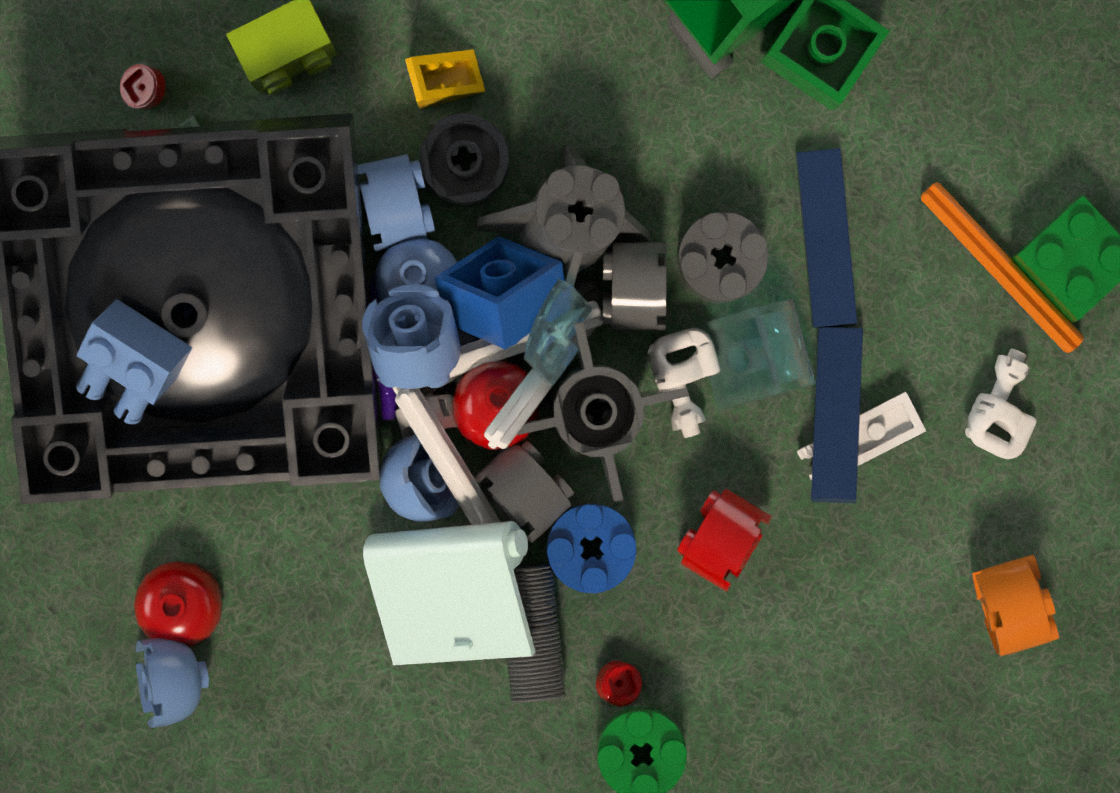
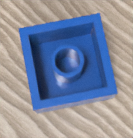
[435,236,569,350]

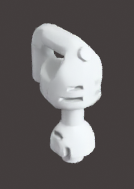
[648,328,721,438]
[965,349,1036,460]

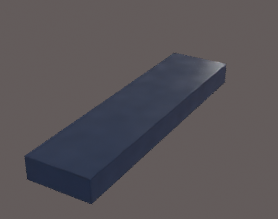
[795,148,857,328]
[811,327,863,504]

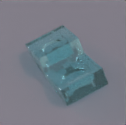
[524,279,593,385]

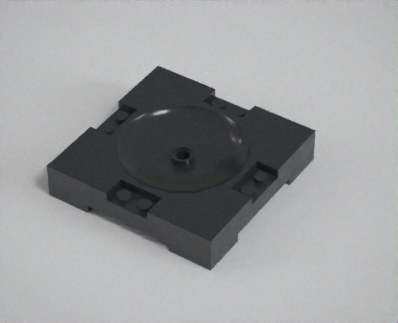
[0,113,383,504]

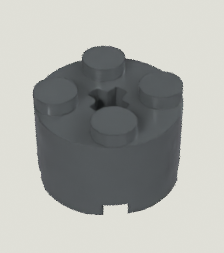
[677,212,768,303]
[603,241,667,331]
[473,440,574,543]

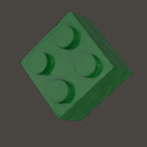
[760,0,890,111]
[1011,195,1120,322]

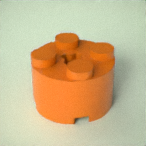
[972,555,1059,657]

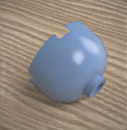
[374,238,457,302]
[380,434,460,522]
[136,638,209,728]

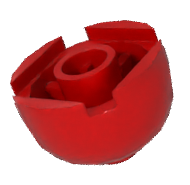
[451,360,541,450]
[134,561,223,647]

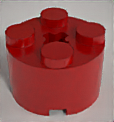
[677,489,772,592]

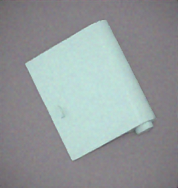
[363,521,536,665]

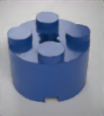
[547,503,636,594]

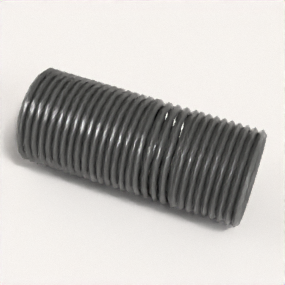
[506,564,567,703]

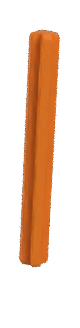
[921,182,1084,353]

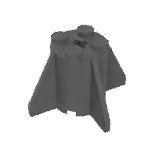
[475,145,652,310]
[517,321,689,502]

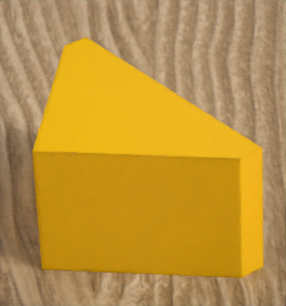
[405,49,485,110]

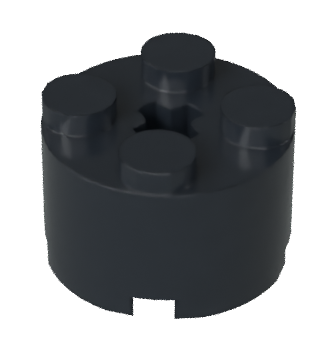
[419,113,510,207]

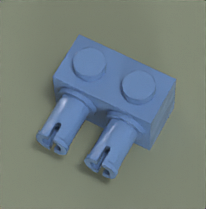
[76,299,192,424]

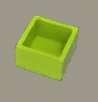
[226,0,338,95]

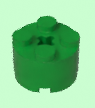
[597,706,687,793]

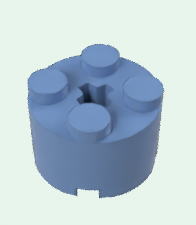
[358,154,435,252]
[362,284,461,389]

